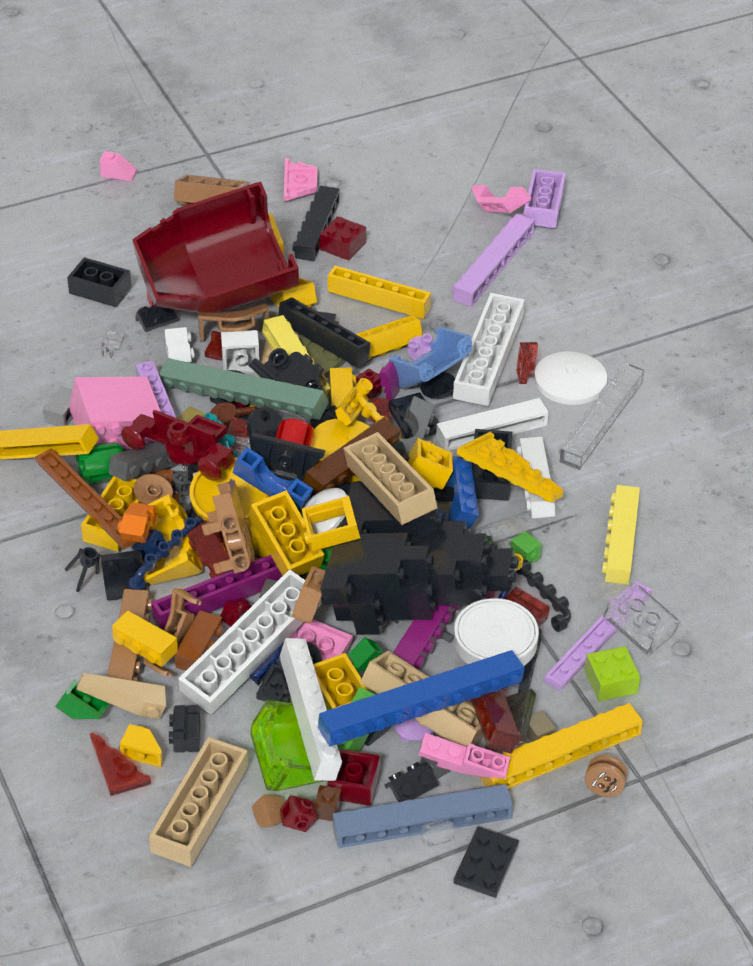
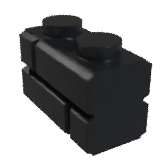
[169,705,200,753]

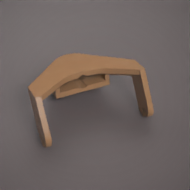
[197,304,269,342]
[143,588,202,677]

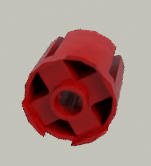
[275,418,315,447]

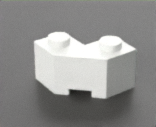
[164,327,194,363]

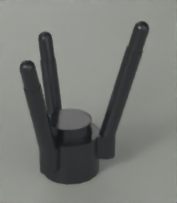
[65,547,101,592]

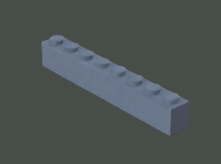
[333,784,513,848]

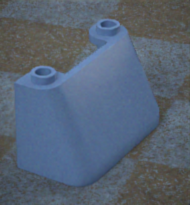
[389,326,472,389]

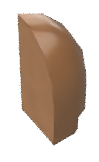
[252,794,283,828]

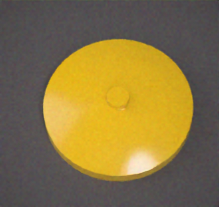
[190,458,269,523]

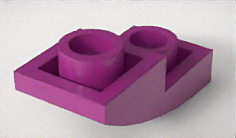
[379,361,399,401]

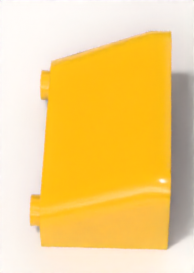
[143,494,204,585]

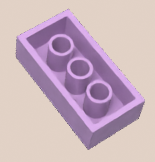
[524,169,566,228]

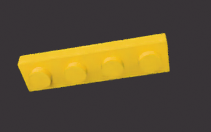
[335,386,369,426]

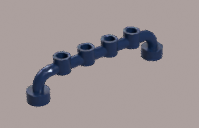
[129,516,208,590]

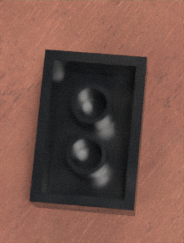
[67,257,132,307]

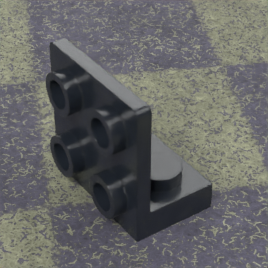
[101,550,147,601]

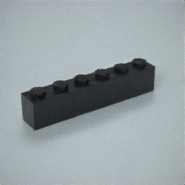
[292,185,340,262]
[278,297,371,367]

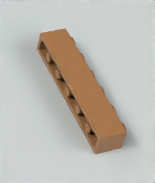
[107,589,153,682]

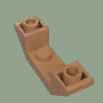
[291,566,326,624]

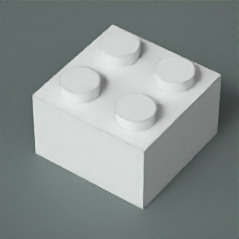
[221,330,259,373]

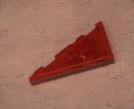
[89,732,151,796]

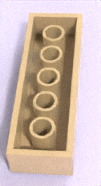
[343,432,437,525]
[360,651,493,747]
[149,737,249,867]

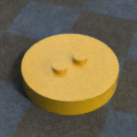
[312,419,370,483]

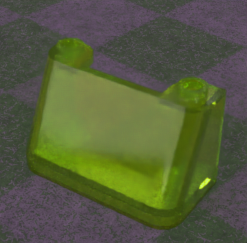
[250,700,326,791]

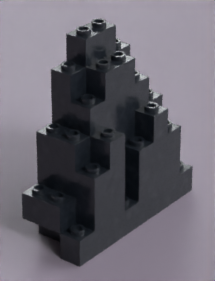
[320,483,519,635]

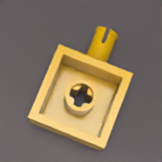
[408,438,453,489]

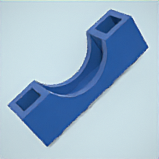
[232,447,313,512]
[445,456,479,529]

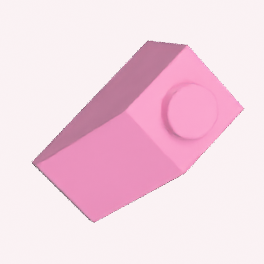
[100,151,137,181]

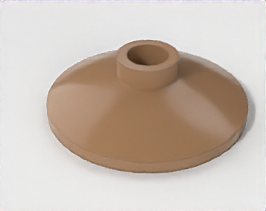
[134,474,173,505]

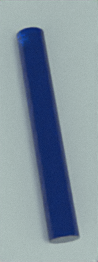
[250,642,284,681]

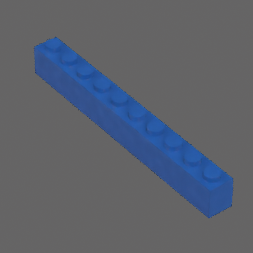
[318,650,525,747]

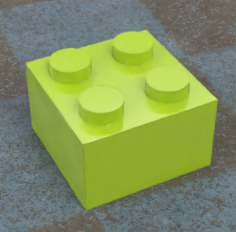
[584,646,640,702]

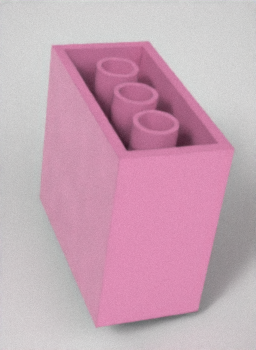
[69,376,161,450]

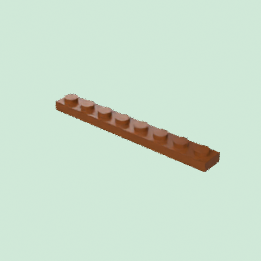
[35,448,137,550]

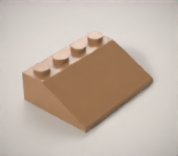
[174,174,250,205]

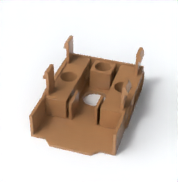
[202,479,255,574]

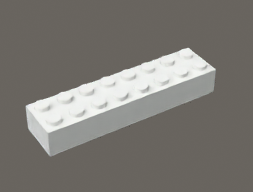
[453,293,525,406]
[178,570,321,715]

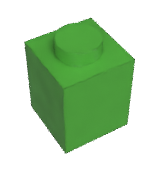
[510,531,542,564]

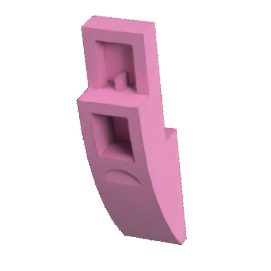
[418,733,510,778]

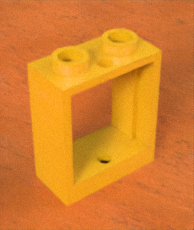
[300,496,360,551]

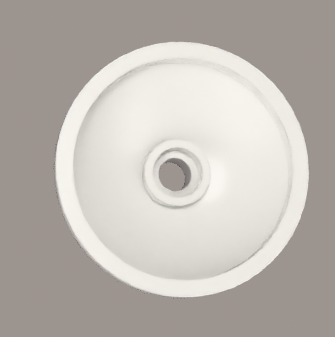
[300,488,348,534]

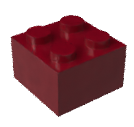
[320,216,366,261]
[327,749,381,806]

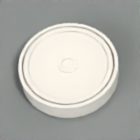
[454,599,539,666]

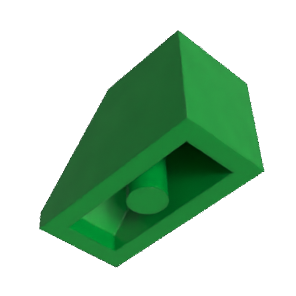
[55,680,109,719]

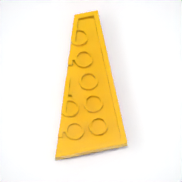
[457,432,564,502]

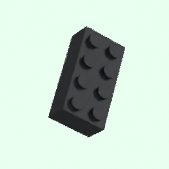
[472,429,513,501]

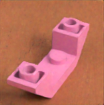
[472,185,531,213]

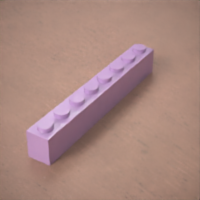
[452,214,535,307]

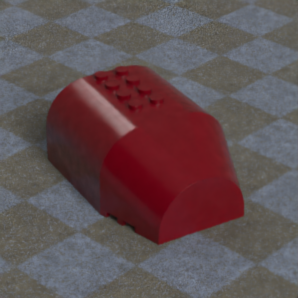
[132,181,299,313]

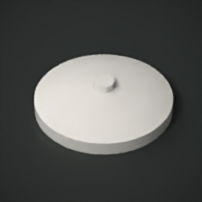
[534,351,607,405]

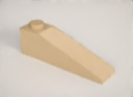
[77,673,166,719]

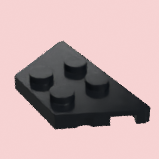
[250,432,326,481]

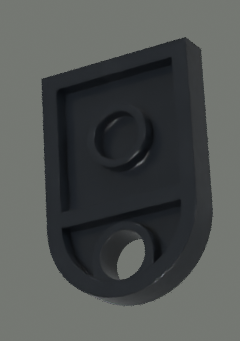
[247,407,283,452]

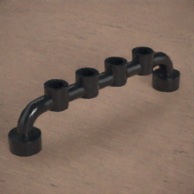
[516,560,571,632]

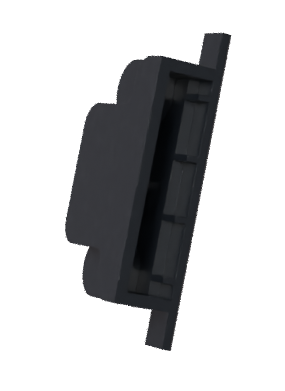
[248,348,327,420]

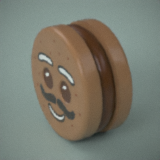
[585,755,628,797]

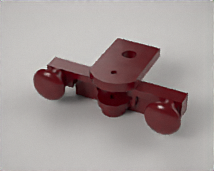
[121,410,235,481]

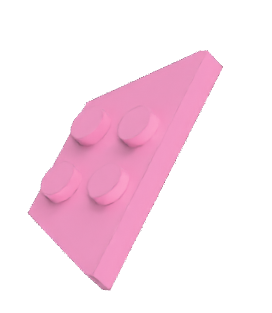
[284,158,317,201]

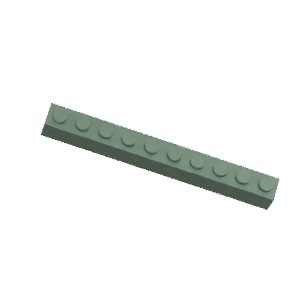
[159,358,329,420]

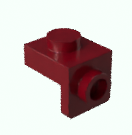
[220,598,252,627]

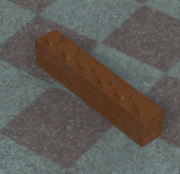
[303,417,401,495]

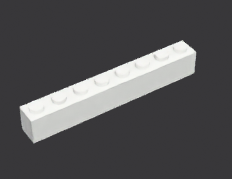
[280,638,342,781]

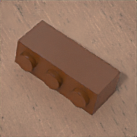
[174,611,225,671]

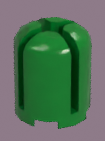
[76,441,124,485]

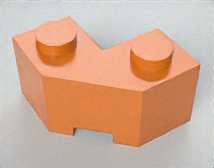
[117,502,159,543]

